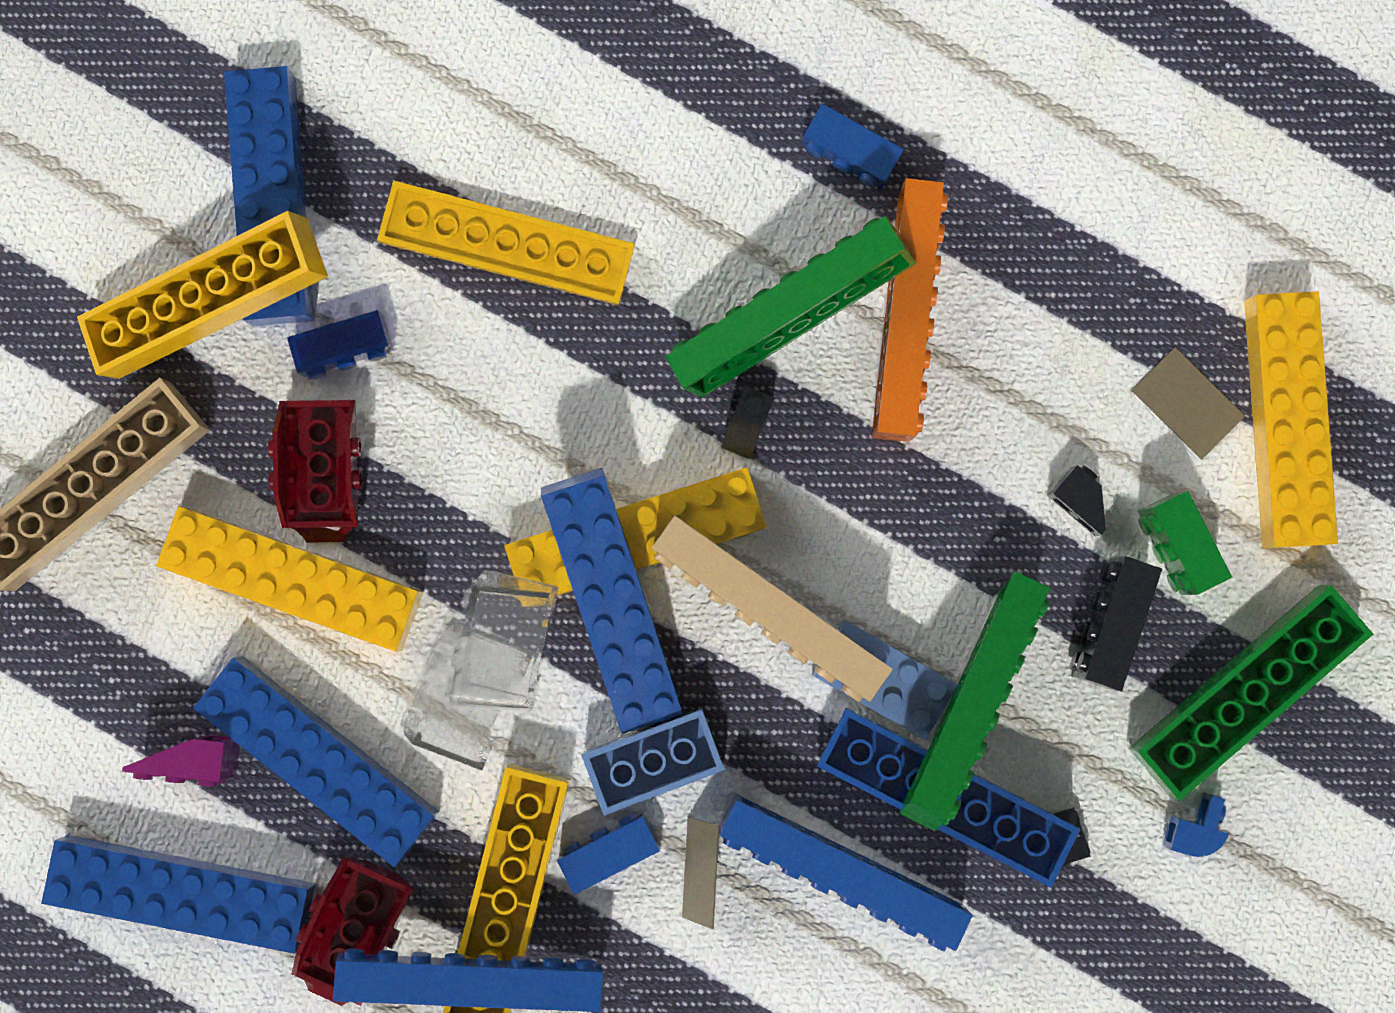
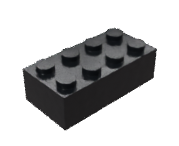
[1070,556,1162,692]

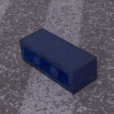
[287,310,394,380]

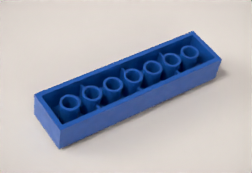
[224,66,315,326]
[541,467,683,734]
[193,656,440,867]
[817,708,1081,888]
[719,793,973,952]
[41,835,316,954]

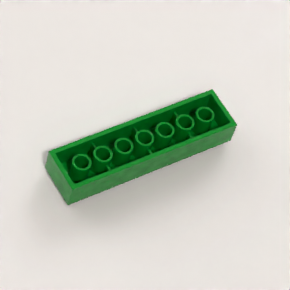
[665,216,917,398]
[899,571,1050,831]
[1128,585,1374,801]

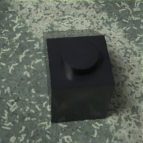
[721,386,774,460]
[1047,465,1106,536]

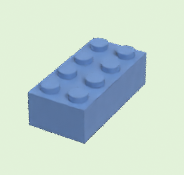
[812,620,958,740]
[581,707,725,816]

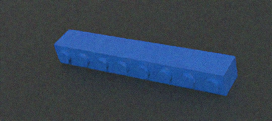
[333,949,603,1012]

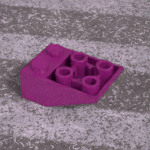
[122,734,240,786]

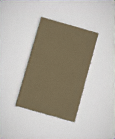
[1131,347,1245,460]
[682,817,719,929]

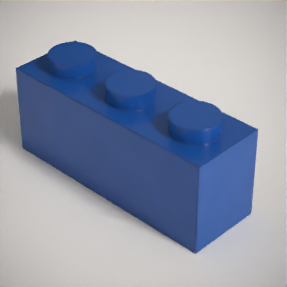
[802,104,904,189]
[557,812,661,895]

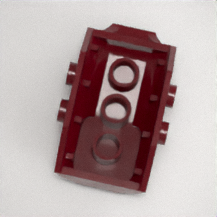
[268,400,362,543]
[291,857,413,1006]

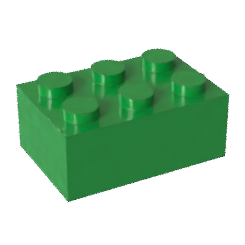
[1138,491,1233,595]

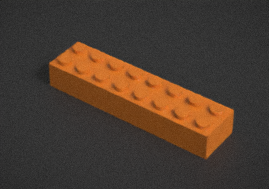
[871,178,948,442]

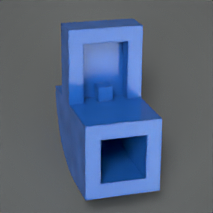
[1162,792,1229,857]

